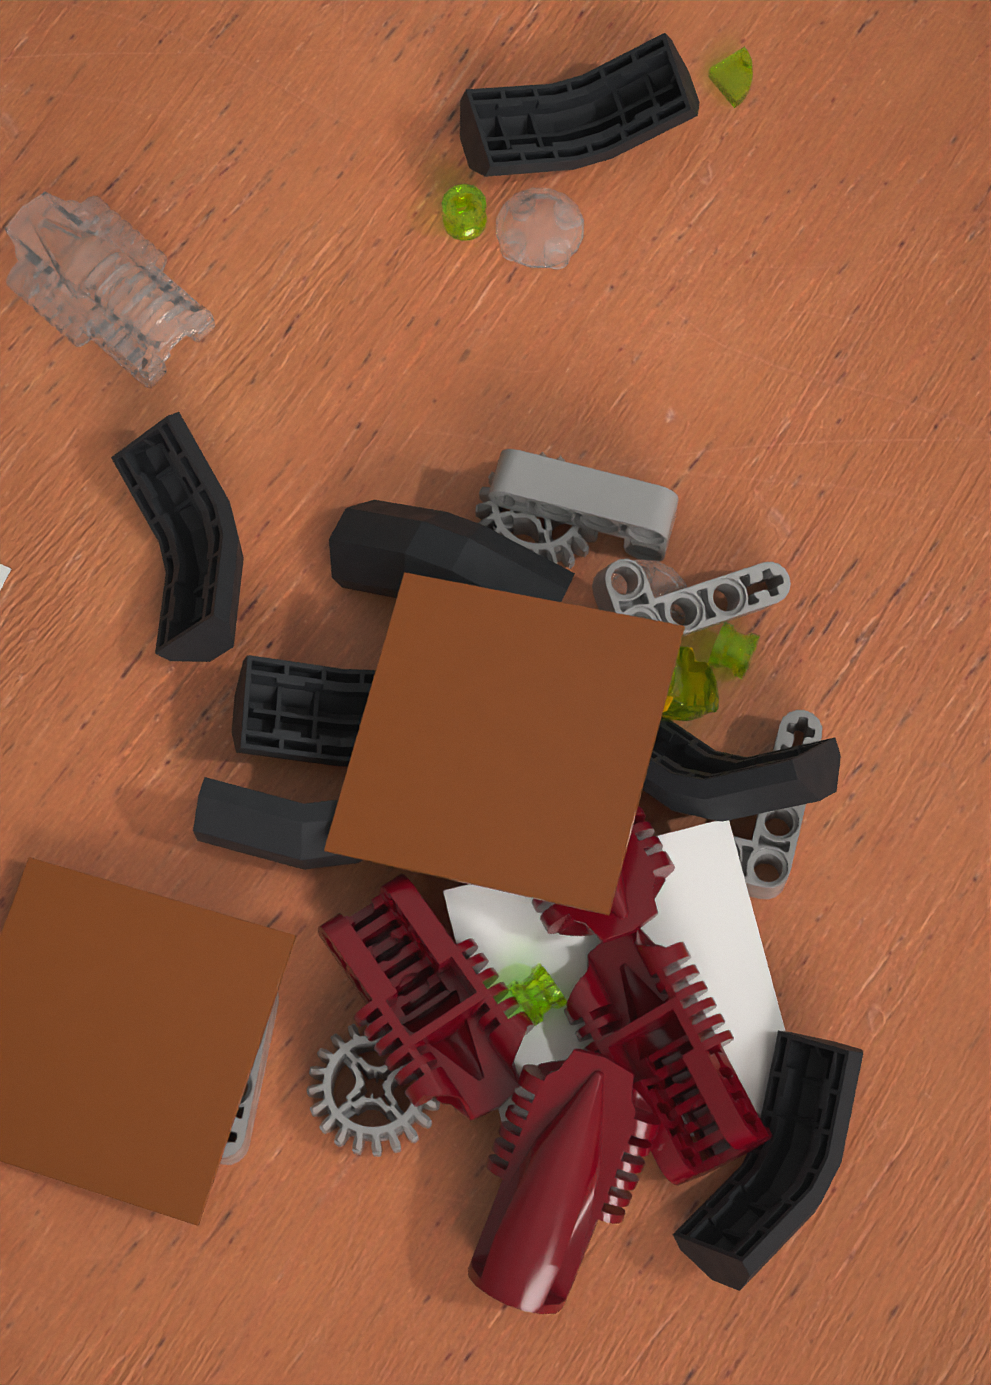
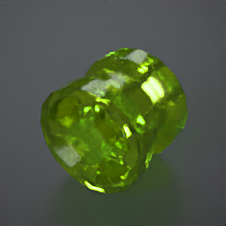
[442,184,487,241]
[708,622,760,680]
[507,963,567,1026]

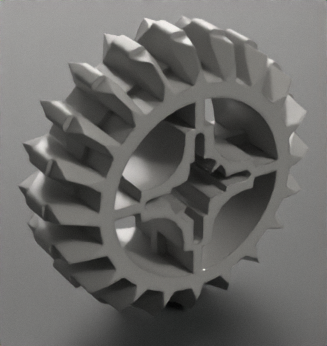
[475,452,598,569]
[307,1021,440,1157]

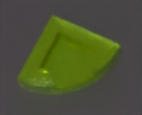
[708,46,753,108]

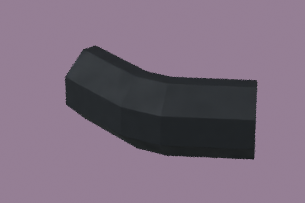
[460,33,700,177]
[111,412,244,662]
[329,500,575,602]
[232,655,376,767]
[642,715,841,822]
[193,777,363,870]
[672,1030,863,1291]

